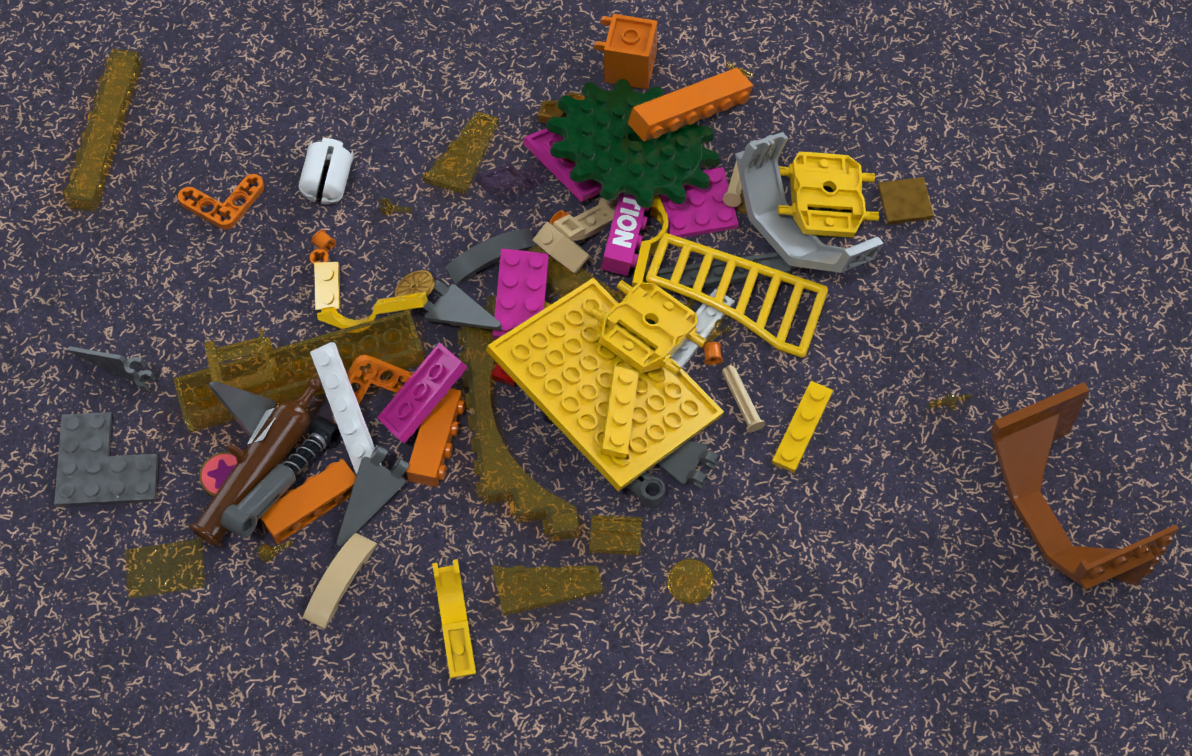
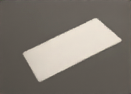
[247,408,275,444]

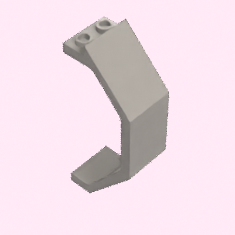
[735,132,884,273]

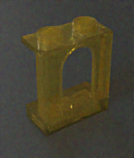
[204,328,278,390]

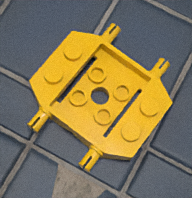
[777,152,879,238]
[589,280,707,375]

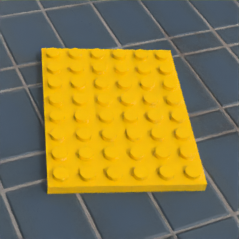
[486,278,724,492]

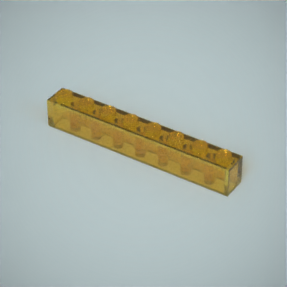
[63,49,142,212]

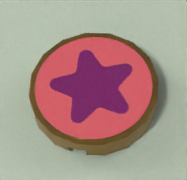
[200,452,237,497]

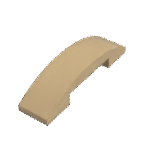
[553,195,619,241]
[303,533,377,629]

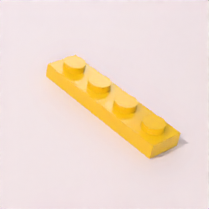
[601,366,639,459]
[772,381,833,473]

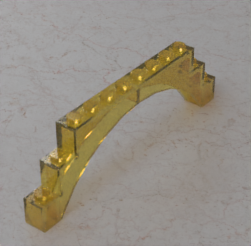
[457,295,580,542]

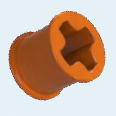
[311,229,336,252]
[310,249,329,267]
[702,342,723,365]

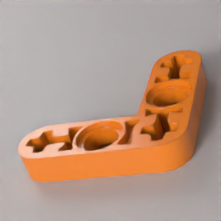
[178,174,264,230]
[331,355,413,415]

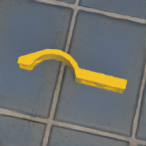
[632,194,668,287]
[317,292,428,330]
[432,559,476,679]

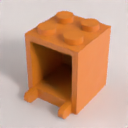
[594,14,657,89]

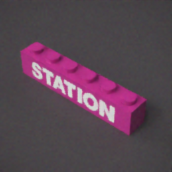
[600,192,649,276]

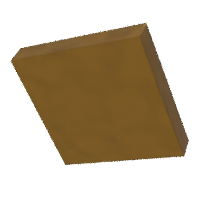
[878,177,934,225]

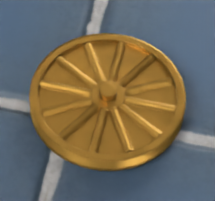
[395,270,435,297]

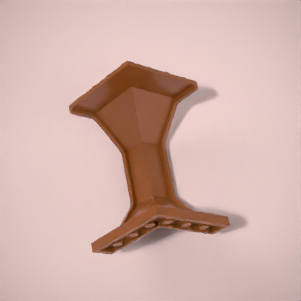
[990,382,1179,589]

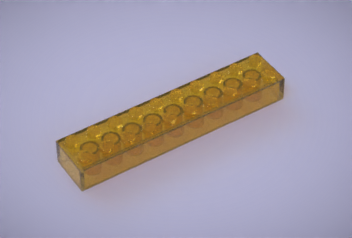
[173,310,425,433]

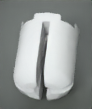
[299,138,354,205]

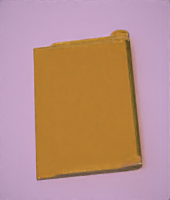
[125,538,205,599]

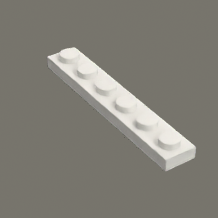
[310,342,381,475]

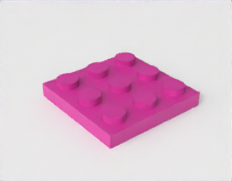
[659,167,739,238]

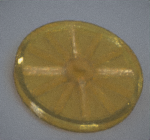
[668,559,714,604]

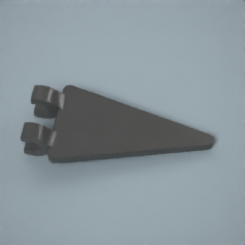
[420,280,502,330]
[66,346,156,392]
[209,381,276,438]
[657,441,719,490]
[336,445,409,546]

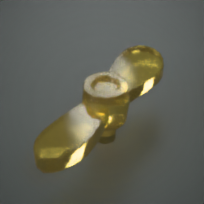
[928,393,973,411]

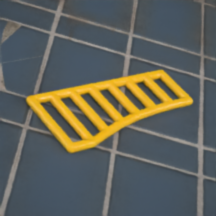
[646,233,828,358]

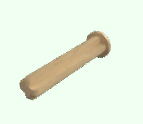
[723,161,742,207]
[722,365,765,433]

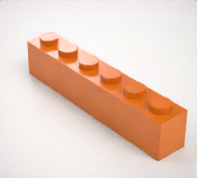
[628,68,753,142]

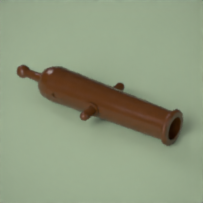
[189,377,323,548]

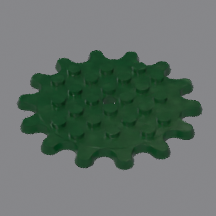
[546,79,720,208]

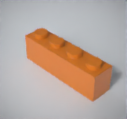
[407,388,466,487]
[260,459,356,544]

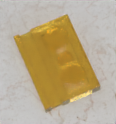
[589,515,642,555]

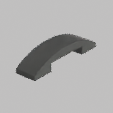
[445,228,539,285]

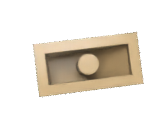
[533,222,590,274]

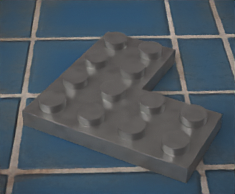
[54,412,159,507]

